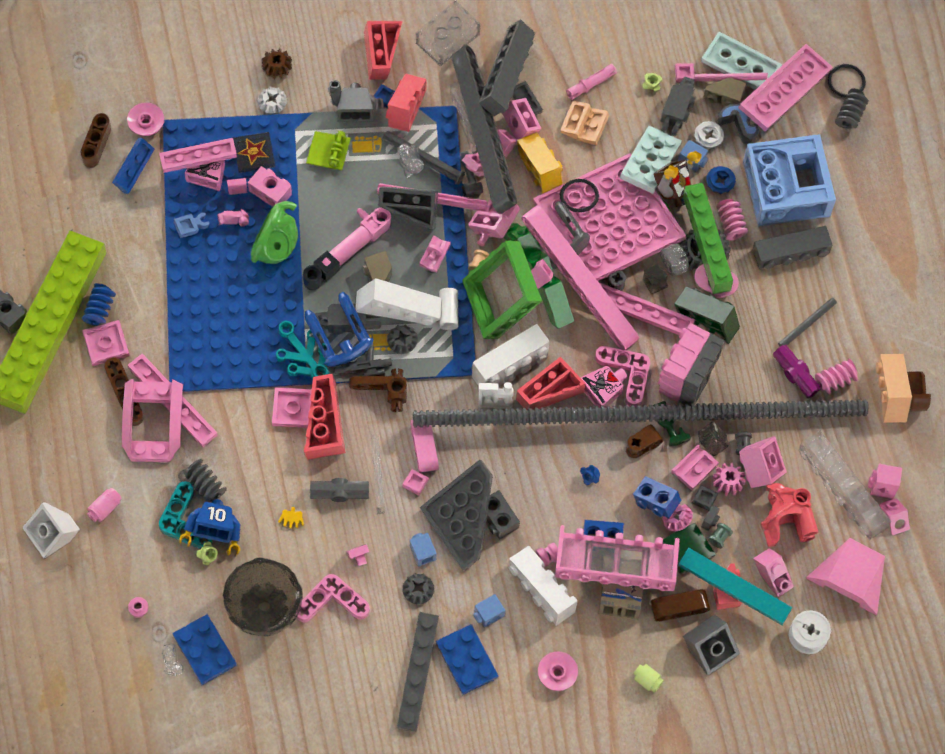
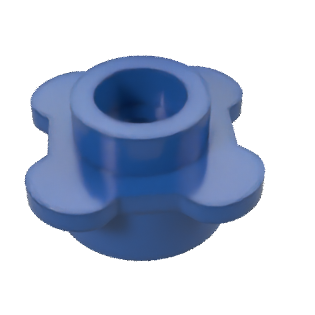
[580,465,600,485]

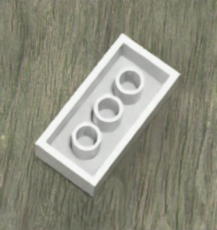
[472,324,550,388]

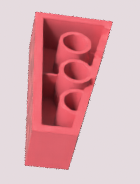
[304,374,346,460]

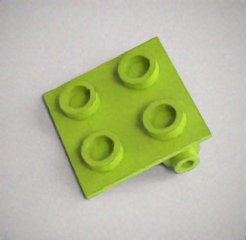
[306,131,351,171]

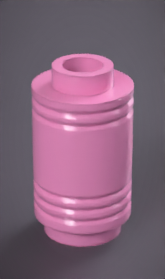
[87,488,122,522]

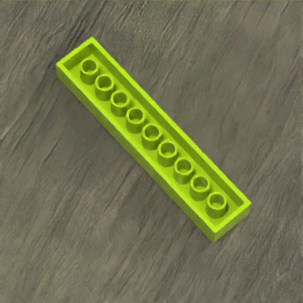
[0,230,106,414]

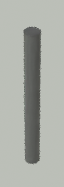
[778,297,837,347]

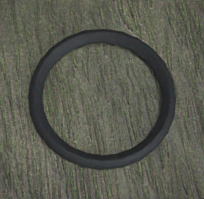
[828,64,866,98]
[560,179,599,213]

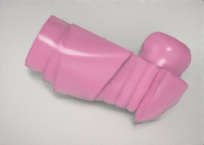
[217,209,249,226]

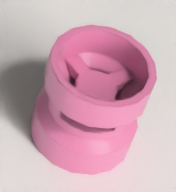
[535,542,558,567]

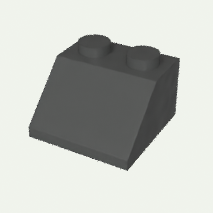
[683,615,740,675]

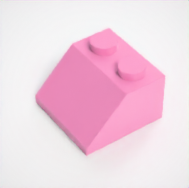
[739,436,787,488]

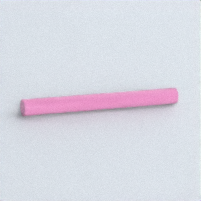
[694,73,768,82]

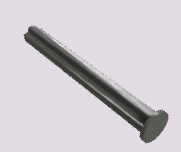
[382,131,465,185]

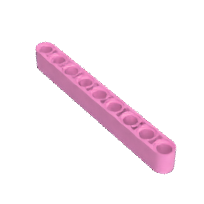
[521,205,639,350]

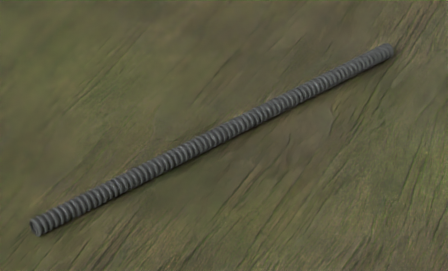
[413,399,869,428]

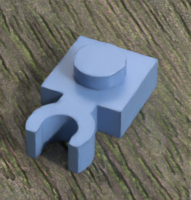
[173,213,210,238]

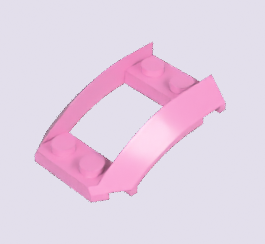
[122,378,183,462]

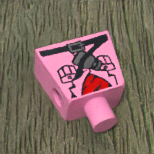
[185,160,225,191]
[581,366,628,408]

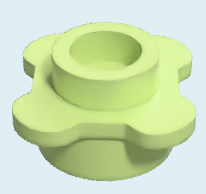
[642,73,662,92]
[196,541,218,565]

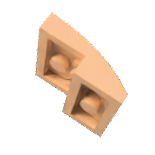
[560,101,609,145]

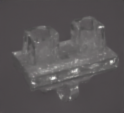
[397,143,424,178]

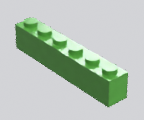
[683,183,733,295]

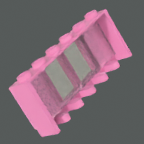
[555,525,679,591]

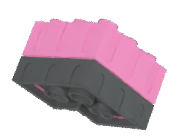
[658,323,725,406]

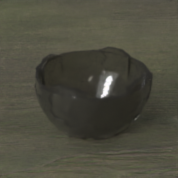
[223,557,303,637]

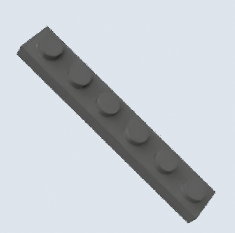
[397,612,439,732]

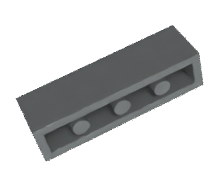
[752,226,833,269]

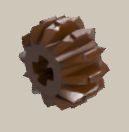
[261,48,292,79]

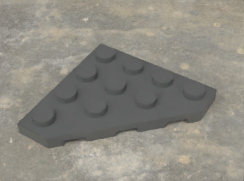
[420,459,493,570]

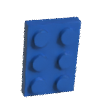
[172,614,237,685]
[436,624,499,695]

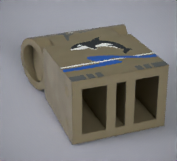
[599,554,648,620]

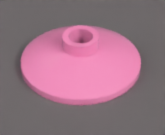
[127,103,164,136]
[538,651,578,691]

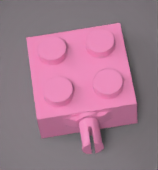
[468,200,520,246]

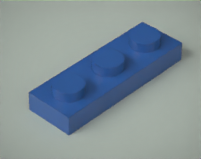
[112,138,155,194]

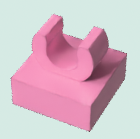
[346,544,369,566]

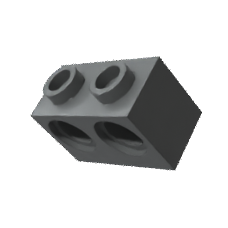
[486,490,520,539]

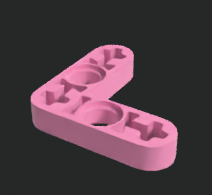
[595,346,650,407]
[295,574,370,622]

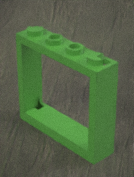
[462,240,542,339]

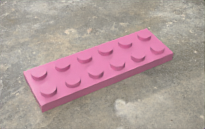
[738,44,833,132]

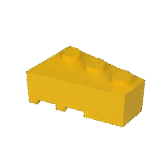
[517,132,563,195]

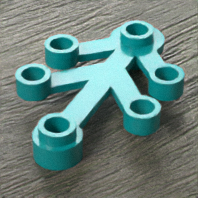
[276,321,330,379]

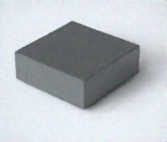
[692,485,718,511]

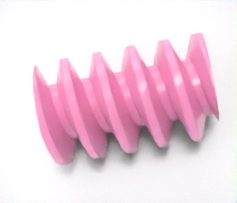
[716,199,748,241]
[815,358,858,394]

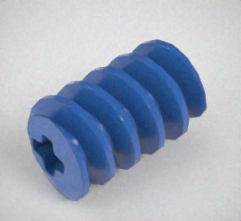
[82,283,116,326]

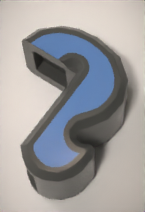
[717,104,759,144]

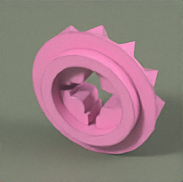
[662,504,693,532]

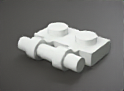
[478,382,514,411]

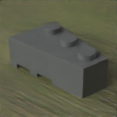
[378,186,438,230]

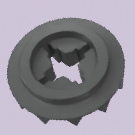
[387,324,418,354]
[403,573,434,604]

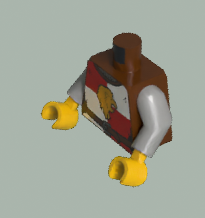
[653,151,702,207]

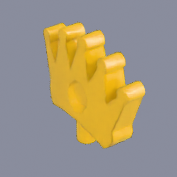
[278,507,304,529]

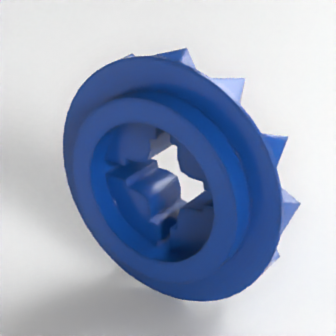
[706,166,736,194]

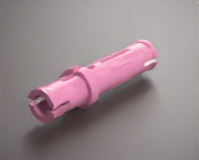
[566,64,617,100]

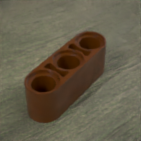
[80,113,111,168]
[650,589,710,622]

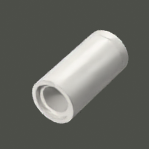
[439,288,458,330]

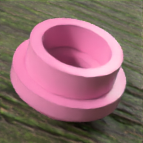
[128,597,148,617]

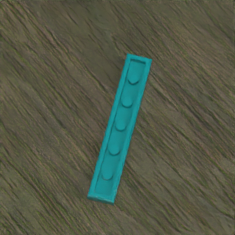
[678,548,793,626]

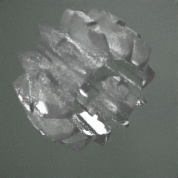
[660,244,689,276]

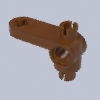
[349,368,407,412]

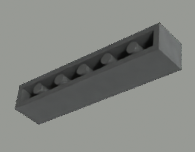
[478,19,536,116]

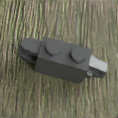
[660,76,696,136]
[315,304,381,334]

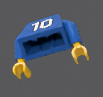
[179,499,241,556]

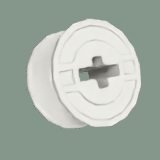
[788,610,831,654]

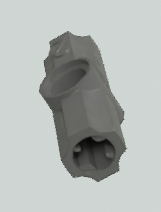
[310,478,369,502]

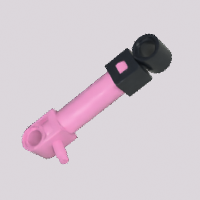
[303,208,391,290]

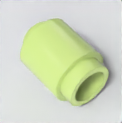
[633,664,664,693]

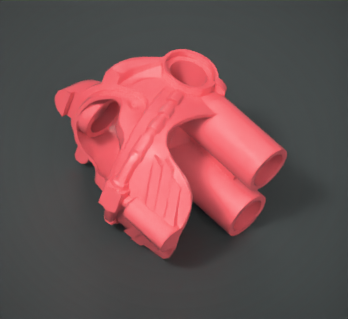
[760,483,819,547]

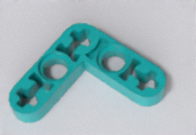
[159,481,213,549]

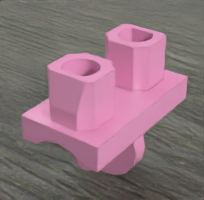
[419,236,451,273]

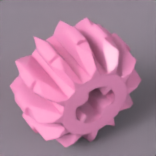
[712,462,746,496]

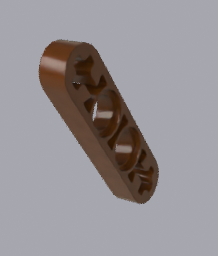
[104,357,144,426]

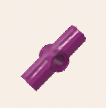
[772,345,821,399]

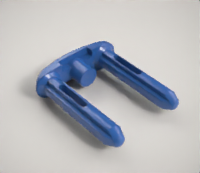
[305,292,374,367]

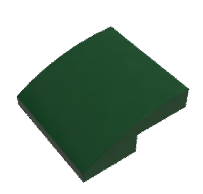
[663,523,716,575]

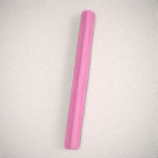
[377,183,487,211]

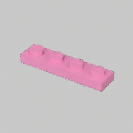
[159,138,237,173]

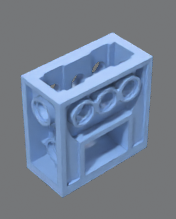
[743,134,836,227]

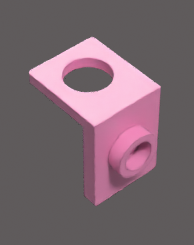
[879,498,910,535]

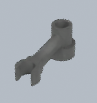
[460,151,483,198]

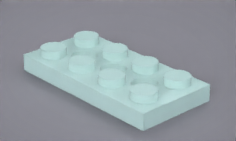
[701,32,782,90]
[620,126,682,194]

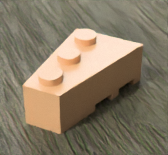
[876,354,912,423]

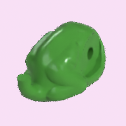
[251,201,298,264]

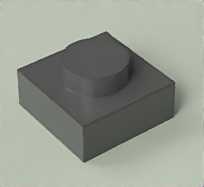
[702,505,720,531]

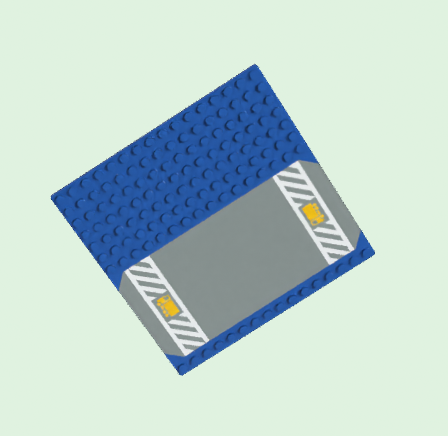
[163,106,475,392]

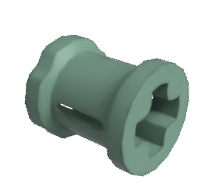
[708,523,733,549]

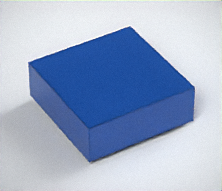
[373,84,395,109]

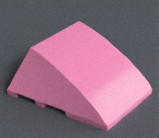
[806,538,885,616]

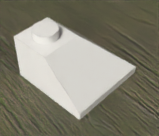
[22,502,80,558]

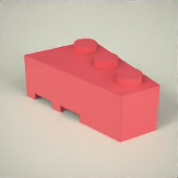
[364,21,403,80]
[386,74,427,132]
[516,357,586,410]

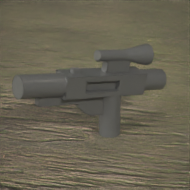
[334,346,392,376]

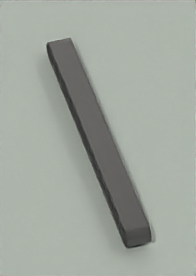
[451,45,517,214]

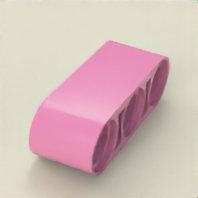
[410,420,439,473]

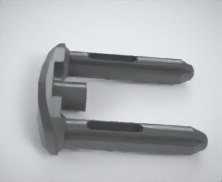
[539,201,590,269]

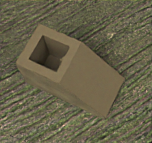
[703,77,746,106]
[362,251,392,283]

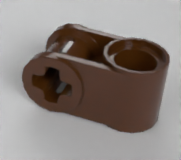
[626,424,664,458]

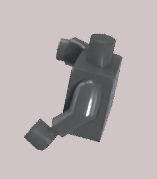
[328,80,384,122]

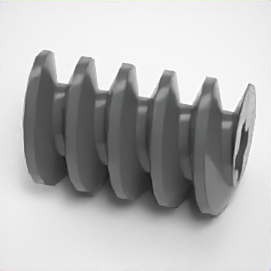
[835,88,869,129]
[185,459,227,502]

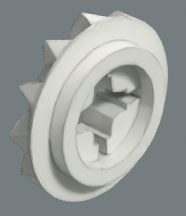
[258,86,287,114]
[694,121,724,149]

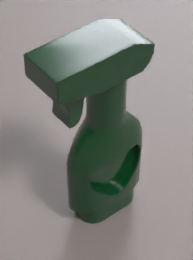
[653,401,691,446]

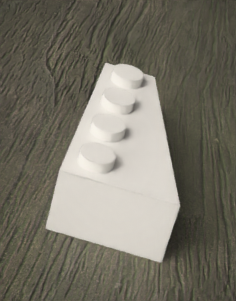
[355,278,442,325]
[508,546,577,626]

